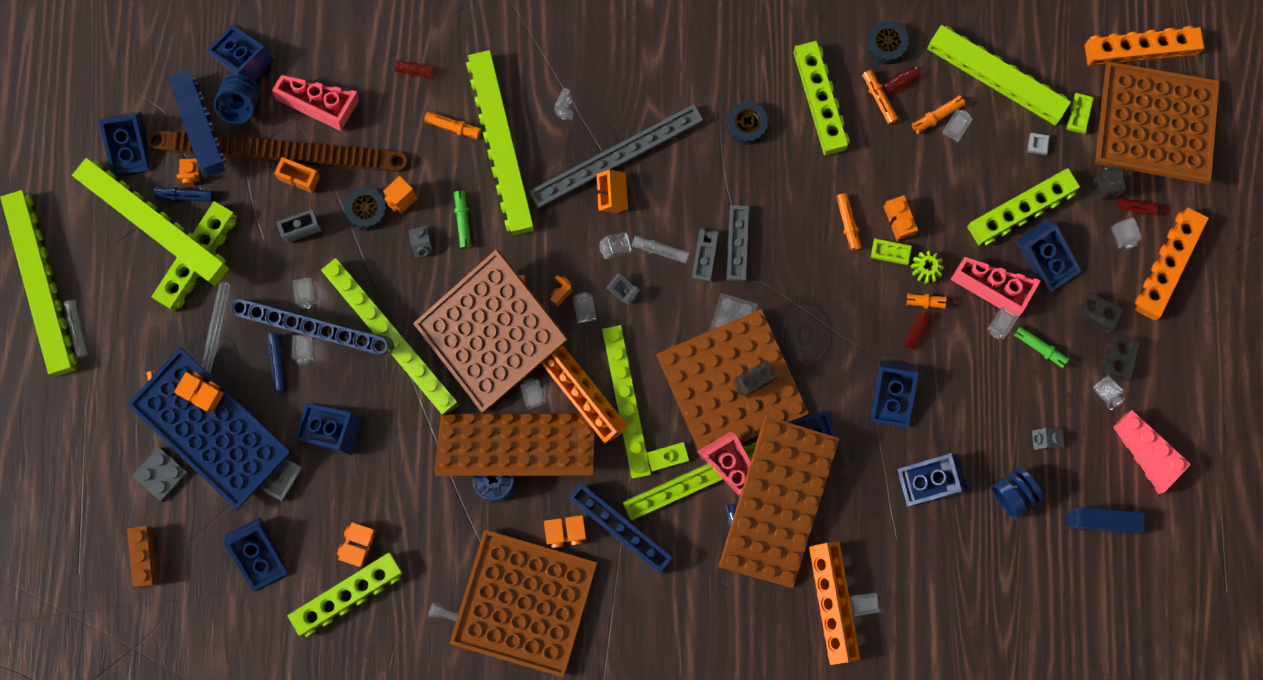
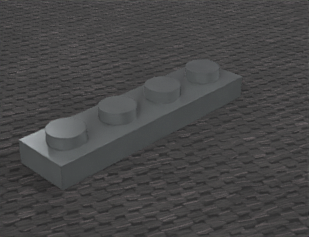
[727,205,749,282]

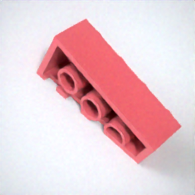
[272,75,359,131]
[950,257,1041,318]
[1113,410,1191,495]
[697,432,751,497]

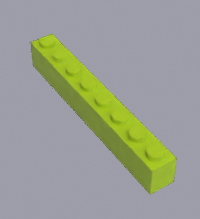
[927,25,1071,126]

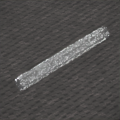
[201,282,230,374]

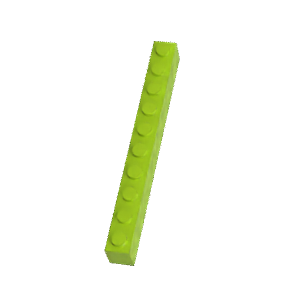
[466,50,534,236]
[72,158,230,286]
[0,190,77,377]
[321,258,459,416]

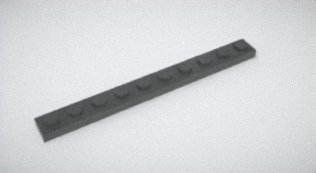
[529,104,703,209]

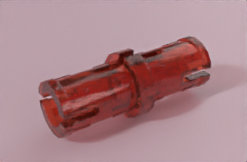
[395,60,434,79]
[882,66,920,94]
[1117,198,1158,216]
[902,311,931,350]

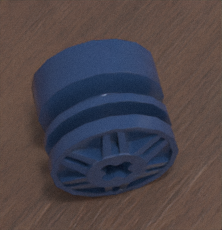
[214,73,260,124]
[991,466,1044,519]
[472,476,516,503]

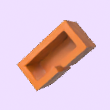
[274,157,320,193]
[596,170,628,214]
[383,176,417,214]
[884,195,918,242]
[174,372,224,413]
[544,515,586,548]
[337,523,377,568]

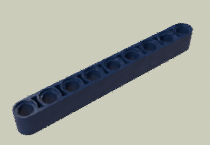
[230,299,394,354]

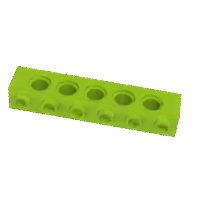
[793,41,850,156]
[967,168,1080,246]
[151,201,237,312]
[287,553,404,637]

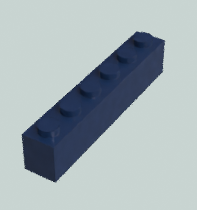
[167,70,226,178]
[568,483,672,574]

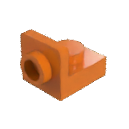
[177,159,200,185]
[550,275,572,307]

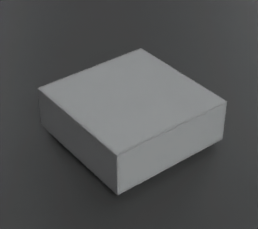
[1028,133,1050,155]

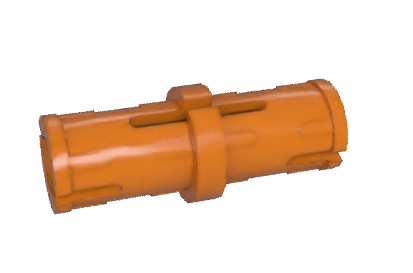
[907,293,946,309]

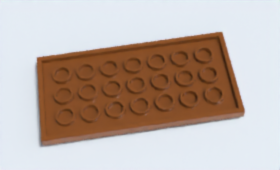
[434,413,595,476]
[718,416,839,588]

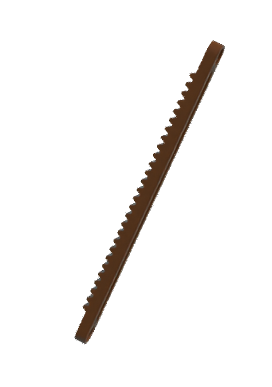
[147,130,408,172]

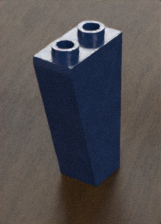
[1066,507,1144,534]

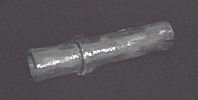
[632,235,689,264]
[63,300,88,358]

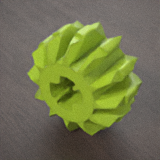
[911,251,944,284]

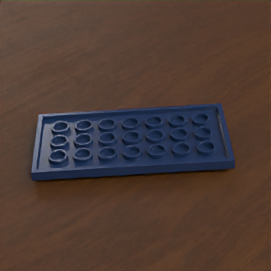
[127,347,291,510]

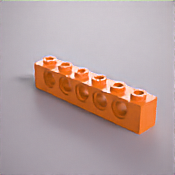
[1085,26,1204,66]
[1134,208,1208,321]
[541,345,628,443]
[809,542,861,665]

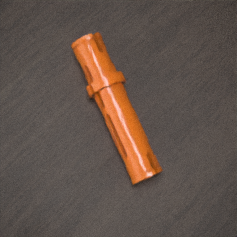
[862,70,899,124]
[912,95,965,134]
[424,111,481,140]
[836,193,862,251]

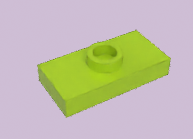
[1066,93,1094,134]
[870,239,912,265]
[647,442,689,472]

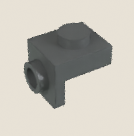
[409,226,433,258]
[606,273,640,304]
[1032,428,1065,450]

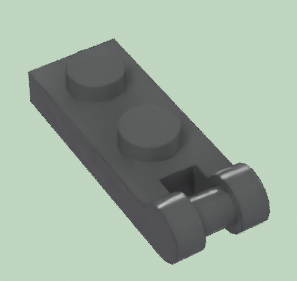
[692,228,718,282]

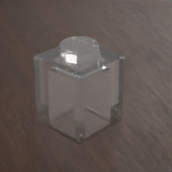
[942,109,973,142]
[1111,217,1142,249]
[292,278,318,308]
[987,307,1018,339]
[292,335,315,365]
[520,378,546,410]
[850,593,880,616]

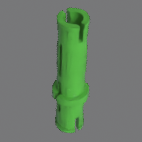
[453,191,472,249]
[1014,326,1069,368]

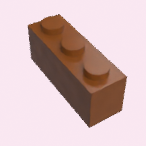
[127,526,158,588]

